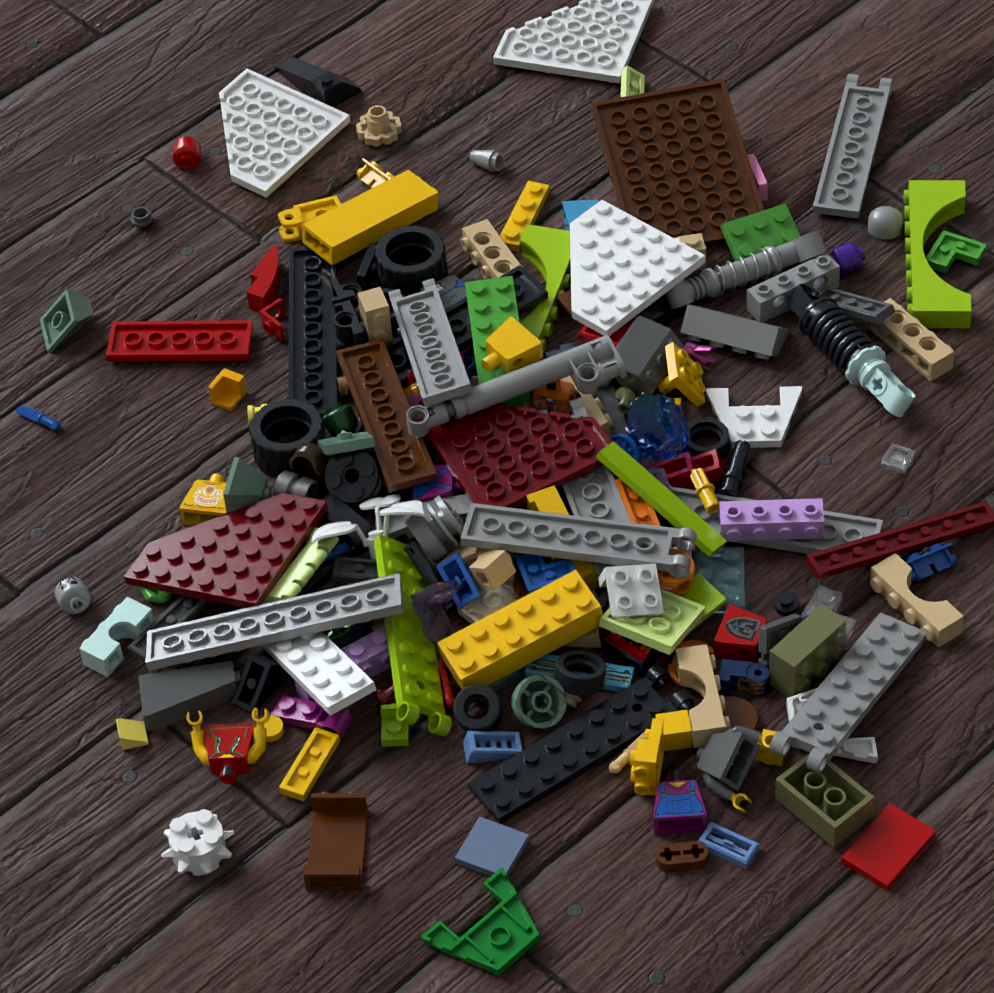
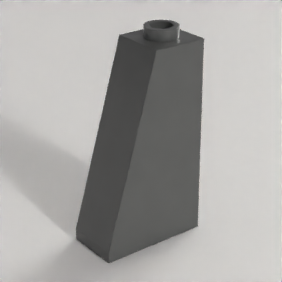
[138,660,241,733]

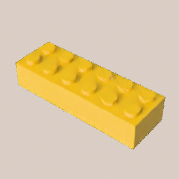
[437,570,603,690]

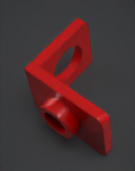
[260,298,285,343]

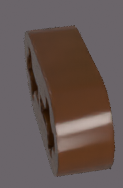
[656,841,708,872]

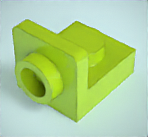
[380,703,409,747]

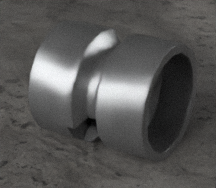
[273,470,320,499]

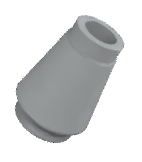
[469,150,505,172]

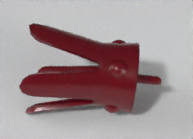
[371,682,396,709]

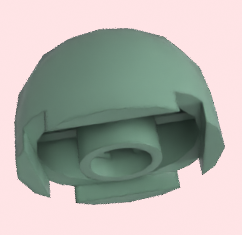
[511,675,566,729]

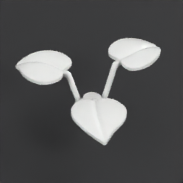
[312,494,424,559]

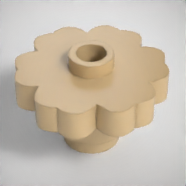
[356,105,402,147]

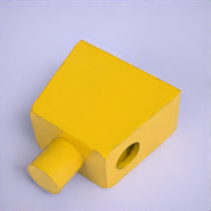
[481,316,543,373]

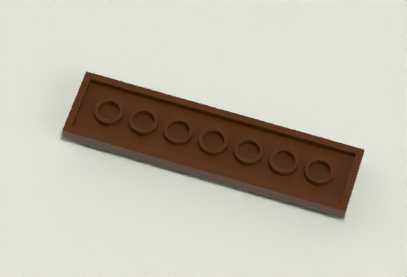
[336,339,437,493]

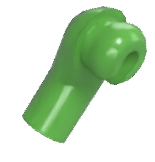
[137,586,171,603]

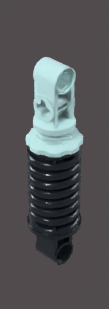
[786,283,916,417]

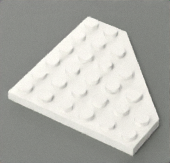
[493,0,654,83]
[219,69,350,198]
[570,200,706,336]

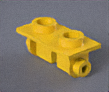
[356,158,394,188]

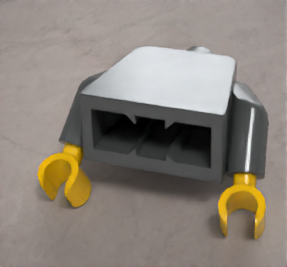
[697,726,775,813]

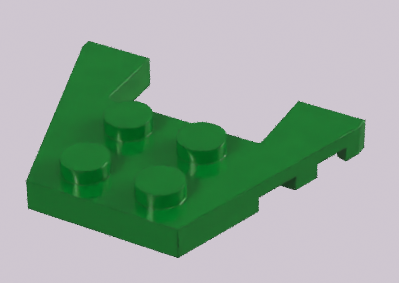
[421,867,540,976]

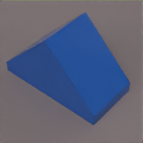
[436,552,482,610]

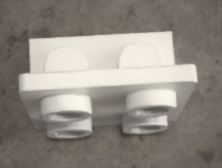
[598,564,664,618]

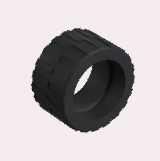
[375,226,448,297]
[249,399,326,478]

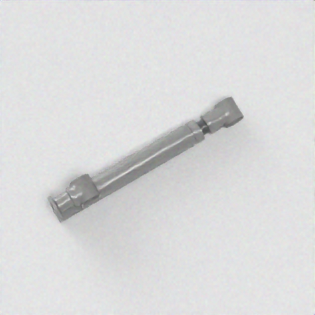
[406,335,627,437]

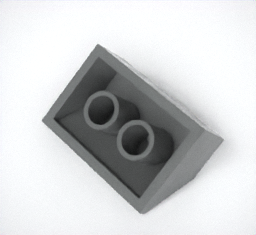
[615,316,684,397]

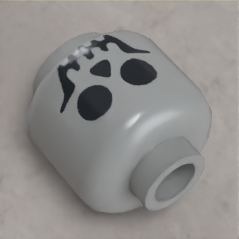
[54,577,91,615]

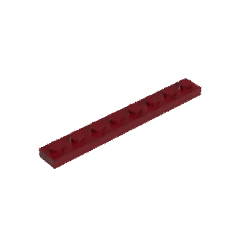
[805,501,994,580]

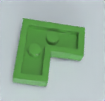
[926,230,987,273]

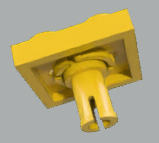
[657,342,706,407]

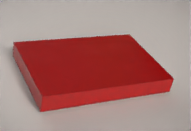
[841,803,936,891]

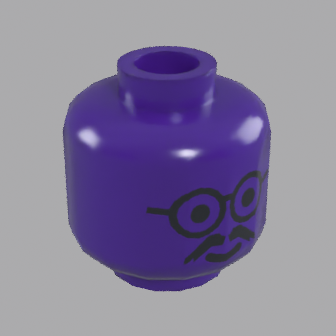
[830,242,866,277]

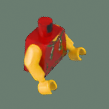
[186,708,270,784]

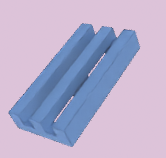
[698,822,760,869]

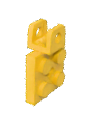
[278,195,341,242]

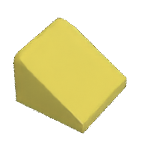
[116,719,148,750]

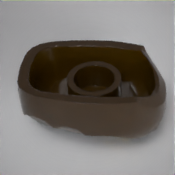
[289,443,328,494]

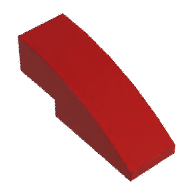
[247,245,281,312]
[644,449,725,489]

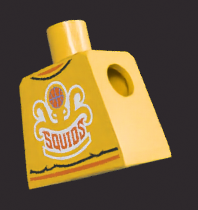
[180,474,227,526]

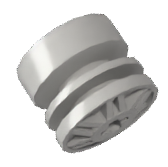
[404,495,465,563]

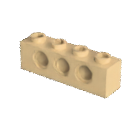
[461,219,523,279]
[867,298,954,382]

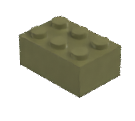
[769,604,847,697]
[775,753,874,848]

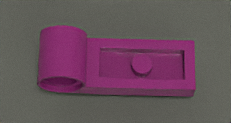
[270,695,353,741]

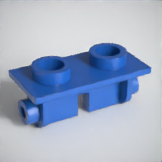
[906,542,957,582]

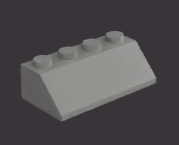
[680,304,790,360]

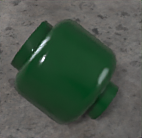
[323,402,359,437]

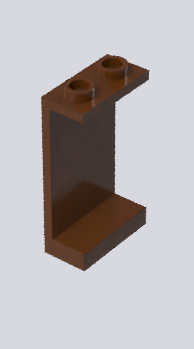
[303,792,368,891]

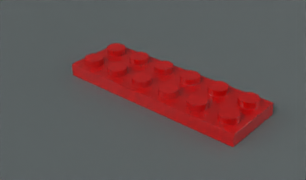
[106,320,254,362]

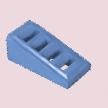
[463,731,522,763]

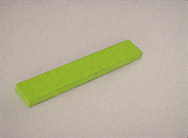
[596,441,727,557]

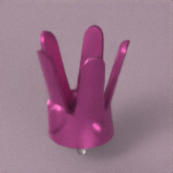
[684,341,717,371]

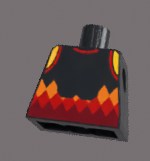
[602,632,662,679]

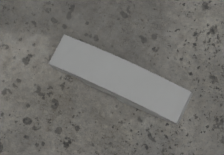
[374,494,472,539]

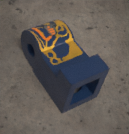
[718,659,770,695]

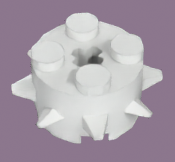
[161,809,234,876]

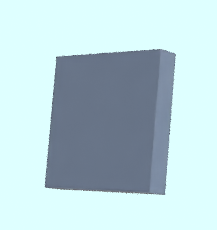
[455,816,529,877]

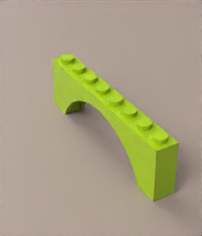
[903,180,972,328]
[473,224,571,363]

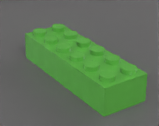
[465,276,531,408]

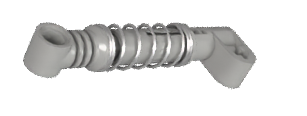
[665,230,827,310]

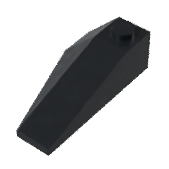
[274,57,361,108]

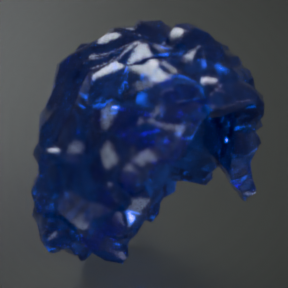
[624,392,690,461]

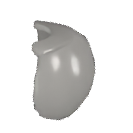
[868,206,903,240]

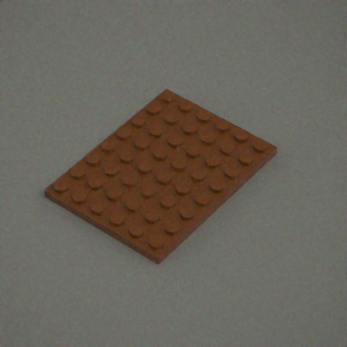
[591,79,764,246]

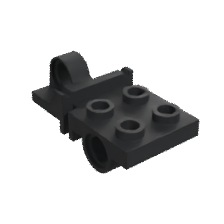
[331,278,368,350]

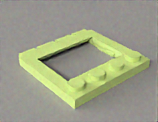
[264,527,339,603]

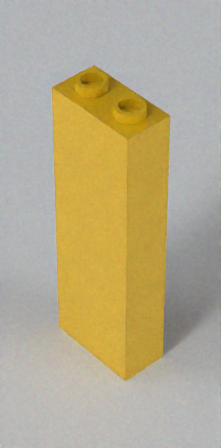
[302,170,439,265]

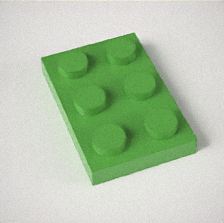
[720,203,801,261]

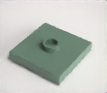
[317,432,375,455]

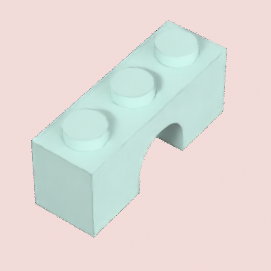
[79,597,154,677]

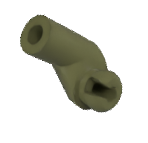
[615,387,635,413]

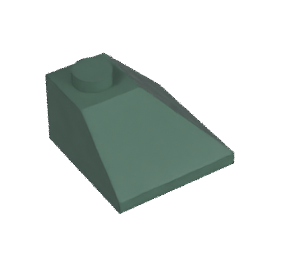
[40,289,93,353]
[223,457,272,513]

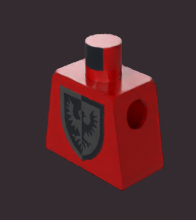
[714,604,767,662]

